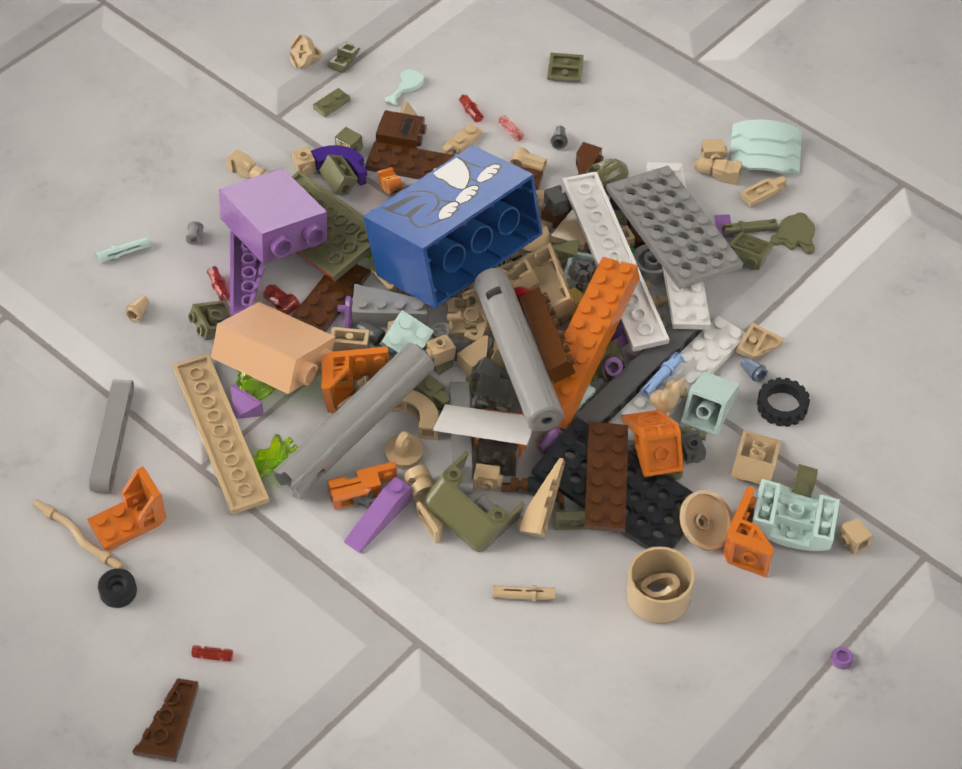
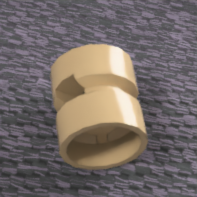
[404,465,435,503]

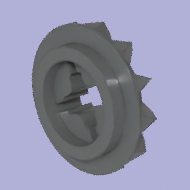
[569,258,597,283]

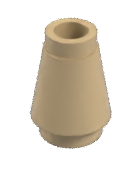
[125,295,149,321]

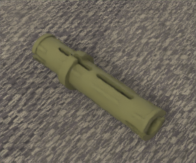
[722,219,778,235]

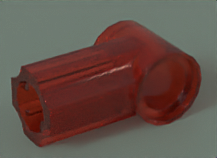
[263,284,300,315]

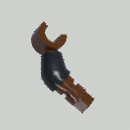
[501,476,565,510]

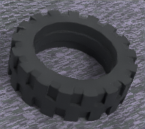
[757,377,810,427]

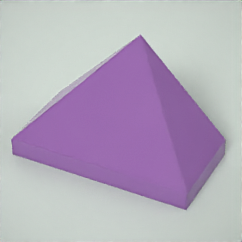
[231,383,264,419]

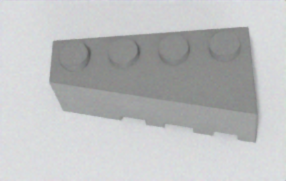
[352,284,428,327]

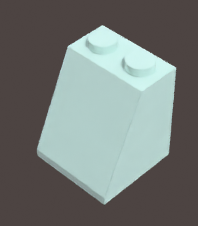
[681,371,740,436]

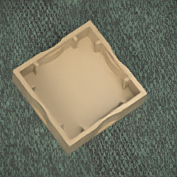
[497,243,577,327]

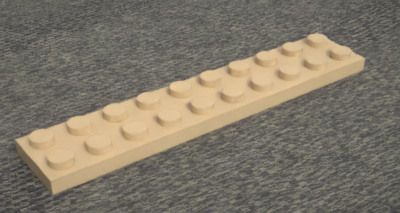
[172,353,270,515]

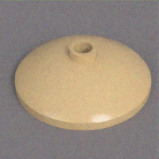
[680,490,733,550]

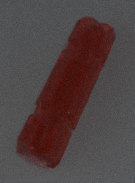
[499,115,524,142]
[191,645,233,662]

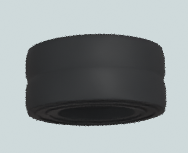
[98,568,137,608]

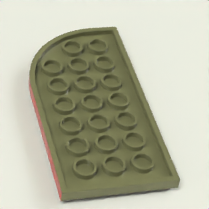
[292,170,371,282]

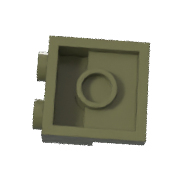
[729,232,774,270]
[188,300,230,340]

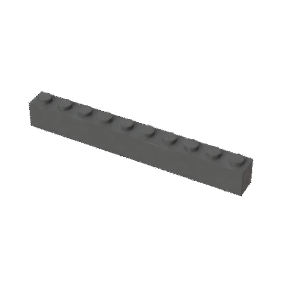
[572,324,703,444]

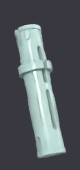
[95,236,151,263]

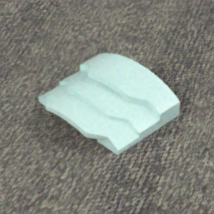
[730,120,802,175]
[751,479,840,551]

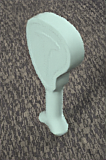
[385,69,424,106]

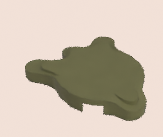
[770,212,815,255]

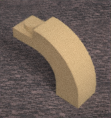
[391,390,439,440]

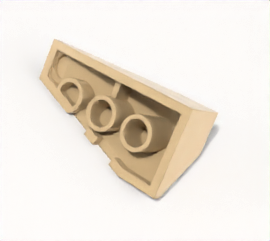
[517,458,565,540]

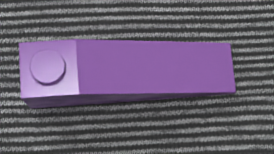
[344,477,412,553]

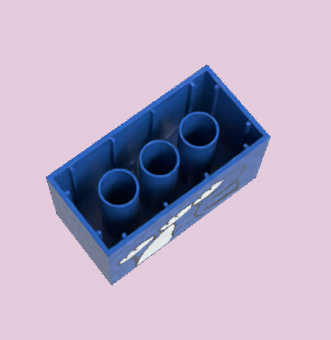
[363,145,543,309]

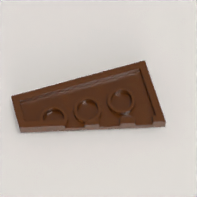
[132,678,199,762]

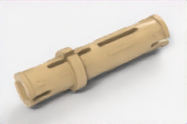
[492,585,555,602]

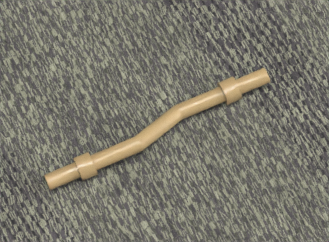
[33,499,124,569]

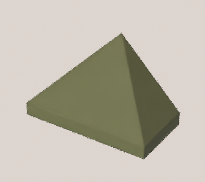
[551,239,580,260]

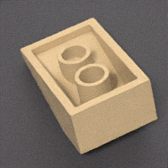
[731,430,781,486]

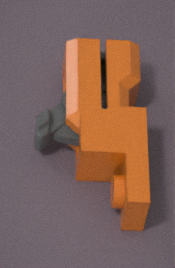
[327,461,397,510]

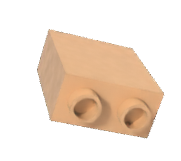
[211,302,335,394]

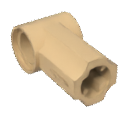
[510,147,547,173]

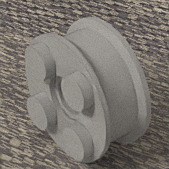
[633,244,665,285]

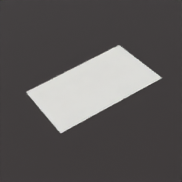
[433,404,533,445]

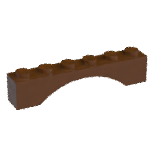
[541,142,604,229]

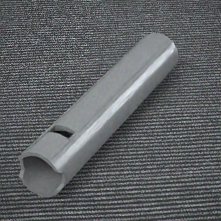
[474,268,564,432]
[273,343,434,499]

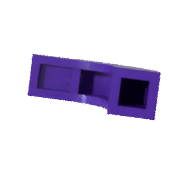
[311,145,368,186]

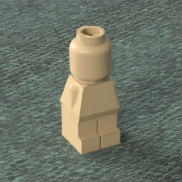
[226,149,268,178]
[694,157,742,185]

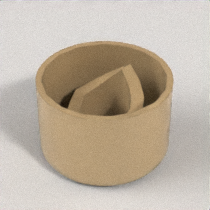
[626,547,695,623]

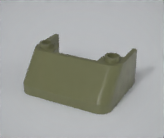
[425,451,525,552]

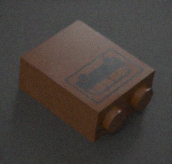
[376,110,427,148]

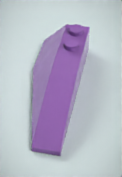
[230,231,266,317]

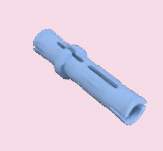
[640,352,684,398]

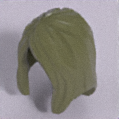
[586,158,629,196]

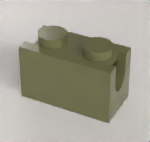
[319,155,358,195]

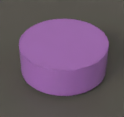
[831,647,853,669]

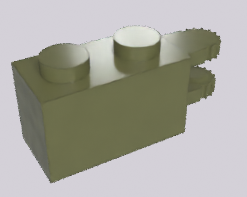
[413,374,450,412]

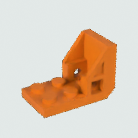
[321,346,390,413]
[621,410,684,477]
[87,466,167,551]
[723,486,774,578]

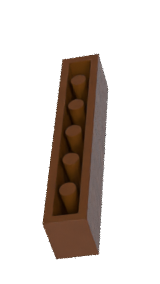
[519,287,576,383]

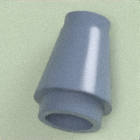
[740,357,768,382]

